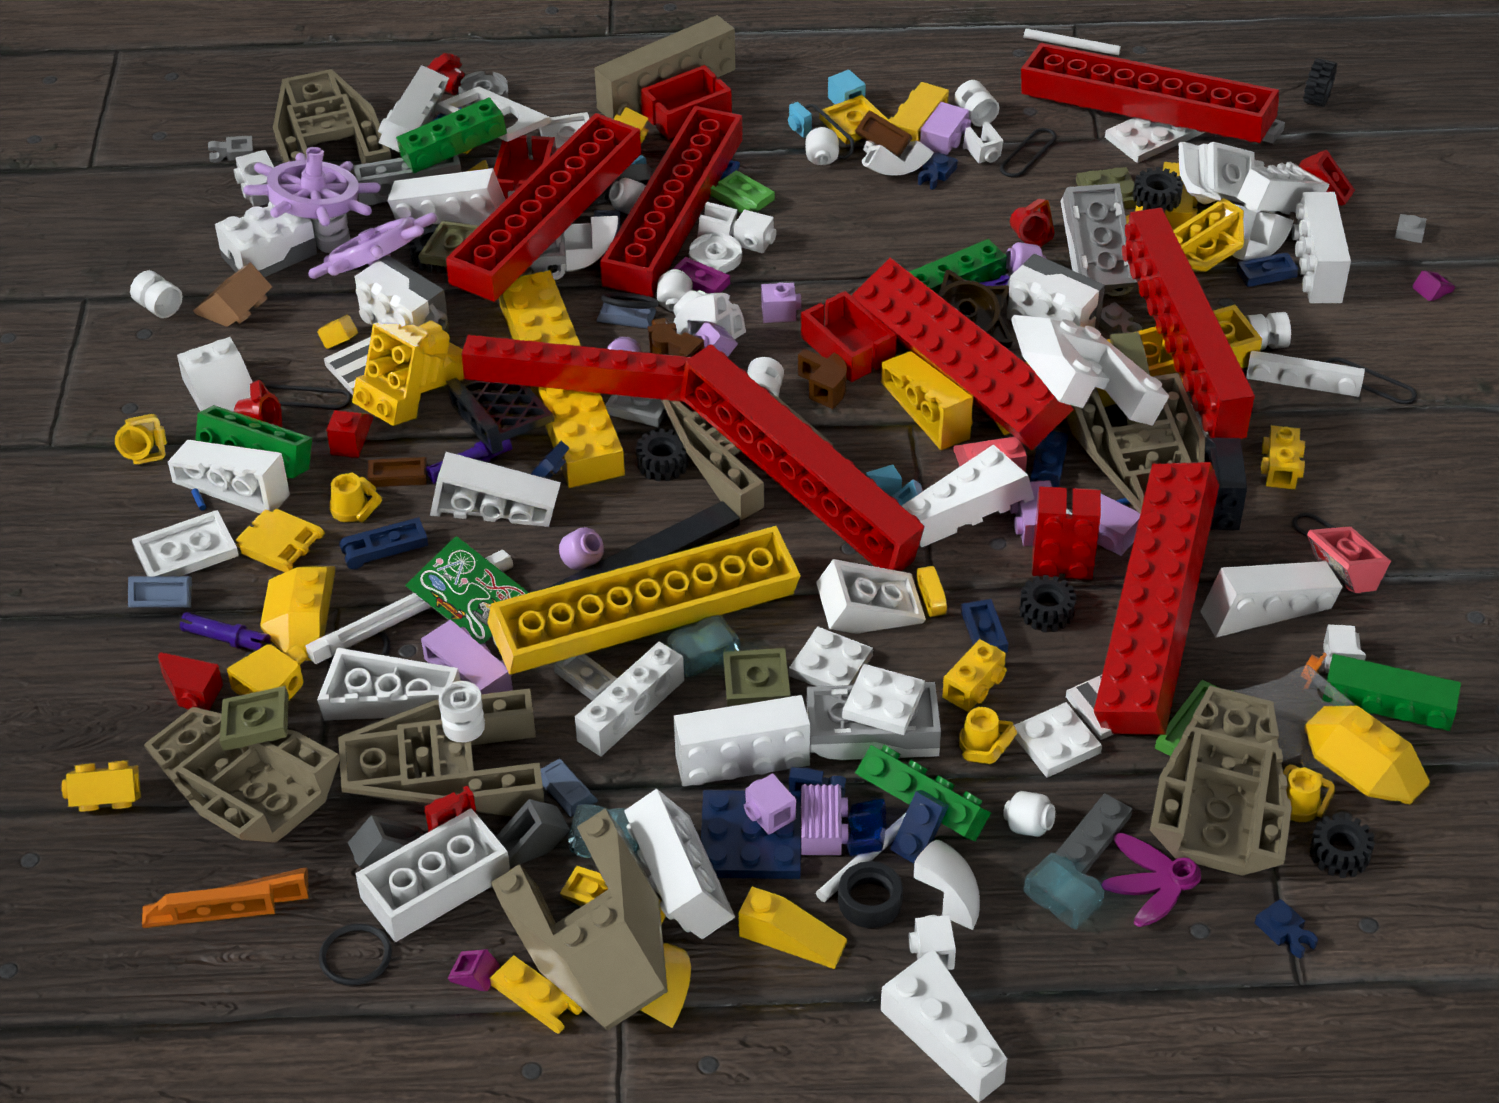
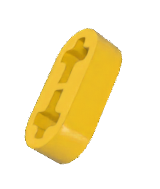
[917,566,947,617]

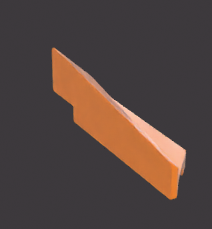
[142,868,309,928]

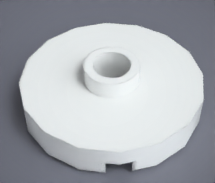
[689,233,742,273]

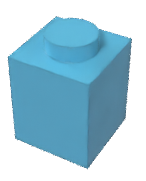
[828,70,866,104]

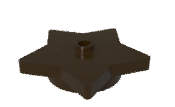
[938,269,1013,348]

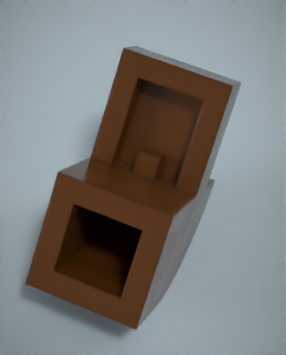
[798,349,847,409]

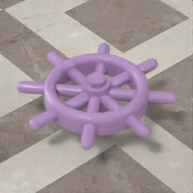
[243,147,381,226]
[308,213,437,279]

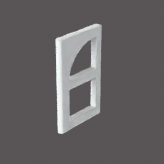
[436,86,552,142]

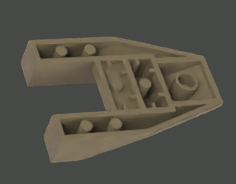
[273,69,391,164]
[1066,373,1205,513]
[661,394,833,520]
[338,688,544,817]
[491,808,668,1031]

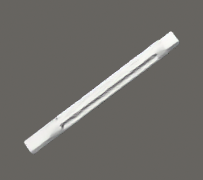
[305,550,513,664]

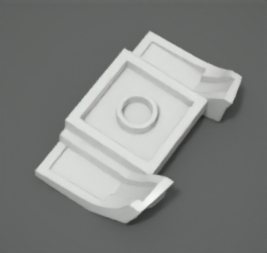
[1179,141,1266,212]

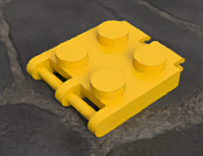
[236,508,325,573]

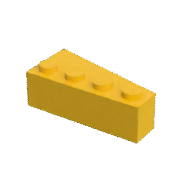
[881,351,973,450]

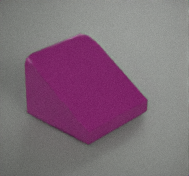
[1413,270,1455,301]
[448,949,500,991]

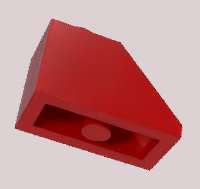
[1298,149,1355,206]
[326,410,373,458]
[158,652,223,710]

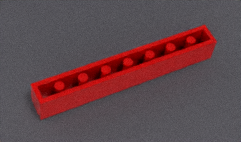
[461,335,691,402]

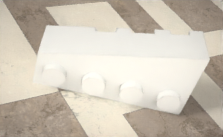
[1200,561,1343,638]

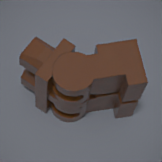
[648,318,705,357]

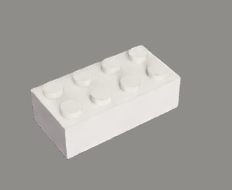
[1292,192,1351,303]
[674,695,810,786]
[624,789,735,939]
[355,808,510,942]

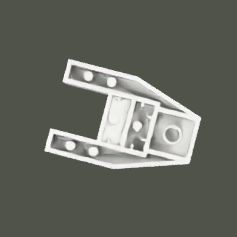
[1011,315,1169,426]

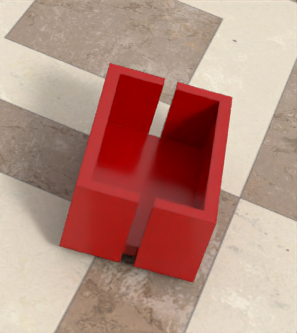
[641,65,732,140]
[494,135,556,200]
[801,291,897,383]
[1032,486,1101,580]

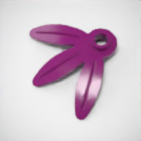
[1101,833,1201,927]

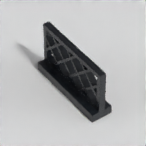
[446,378,554,454]

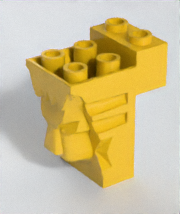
[352,320,464,426]

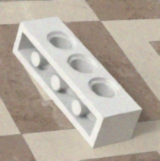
[575,641,684,757]

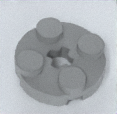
[458,71,509,106]

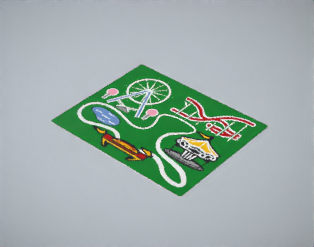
[405,536,529,644]

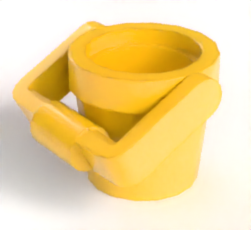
[115,414,167,464]
[330,473,382,523]
[959,707,1017,764]
[1283,765,1335,822]

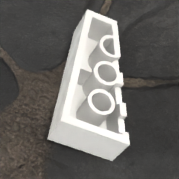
[378,65,449,152]
[1237,162,1330,214]
[388,168,505,226]
[168,440,290,514]
[902,444,1035,547]
[430,452,561,527]
[317,648,461,720]
[881,948,1007,1103]

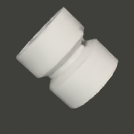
[954,80,1000,127]
[312,213,350,253]
[130,270,183,319]
[1245,312,1291,350]
[747,357,784,397]
[438,681,485,742]

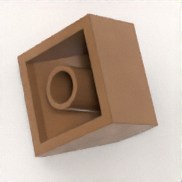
[193,262,272,327]

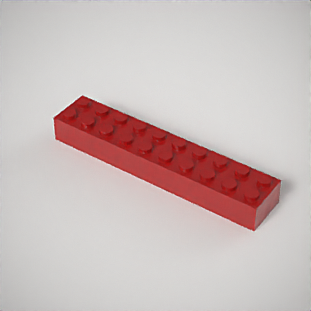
[1021,43,1279,143]
[600,106,743,297]
[446,113,641,302]
[1122,208,1255,439]
[851,258,1074,450]
[680,344,925,571]
[1094,462,1219,735]

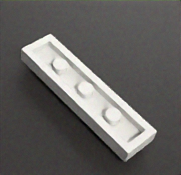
[1246,350,1365,397]

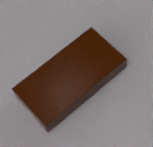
[855,110,912,158]
[367,457,428,487]

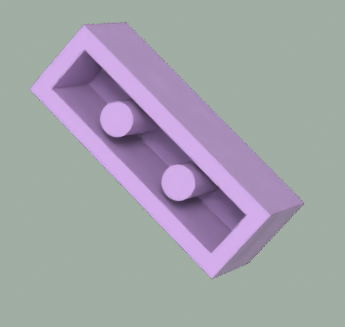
[421,619,513,694]

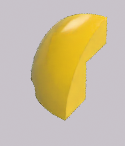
[640,943,691,1028]

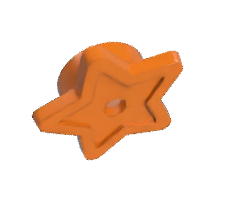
[1300,652,1327,689]

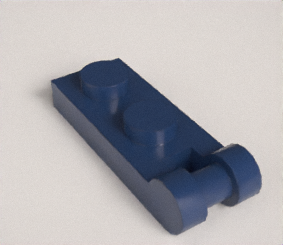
[339,517,428,570]

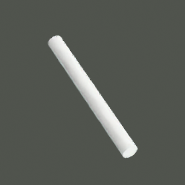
[1024,29,1121,56]
[816,813,906,902]

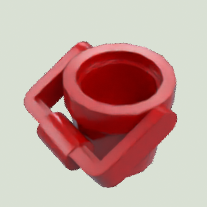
[427,53,465,95]
[1010,199,1055,247]
[234,380,282,427]

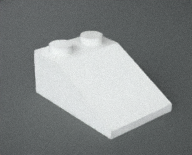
[177,337,253,411]
[816,559,926,634]

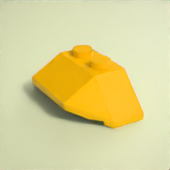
[1173,198,1244,272]
[260,566,336,661]
[1304,706,1430,805]

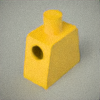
[227,645,307,701]

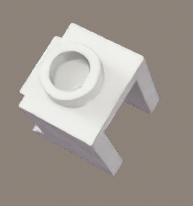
[963,121,1003,163]
[697,202,737,238]
[1323,624,1366,673]

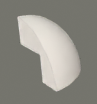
[862,141,934,175]
[1232,204,1294,261]
[564,216,618,272]
[673,293,746,339]
[914,840,980,930]

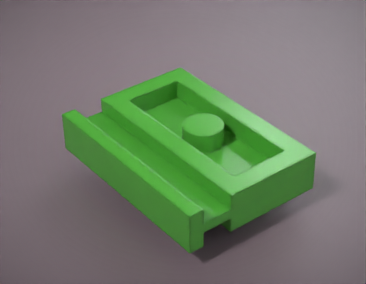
[711,170,775,213]

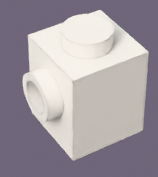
[734,209,776,253]
[909,915,956,970]

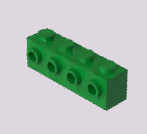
[396,97,507,174]
[910,239,1007,294]
[195,405,312,478]
[1322,654,1461,731]
[855,745,991,841]

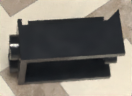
[1204,438,1247,530]

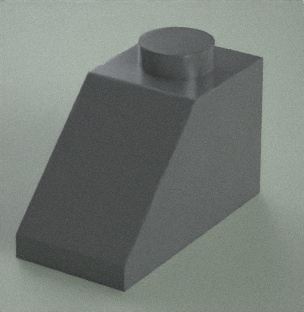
[496,799,570,868]
[348,815,424,869]

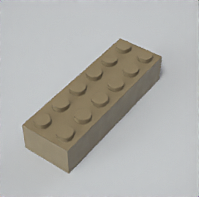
[594,15,735,119]

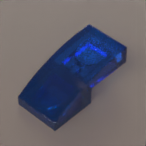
[847,799,886,856]

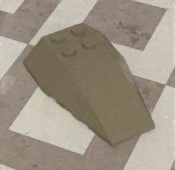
[1150,686,1292,876]
[144,707,340,843]

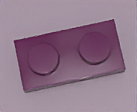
[672,257,730,294]

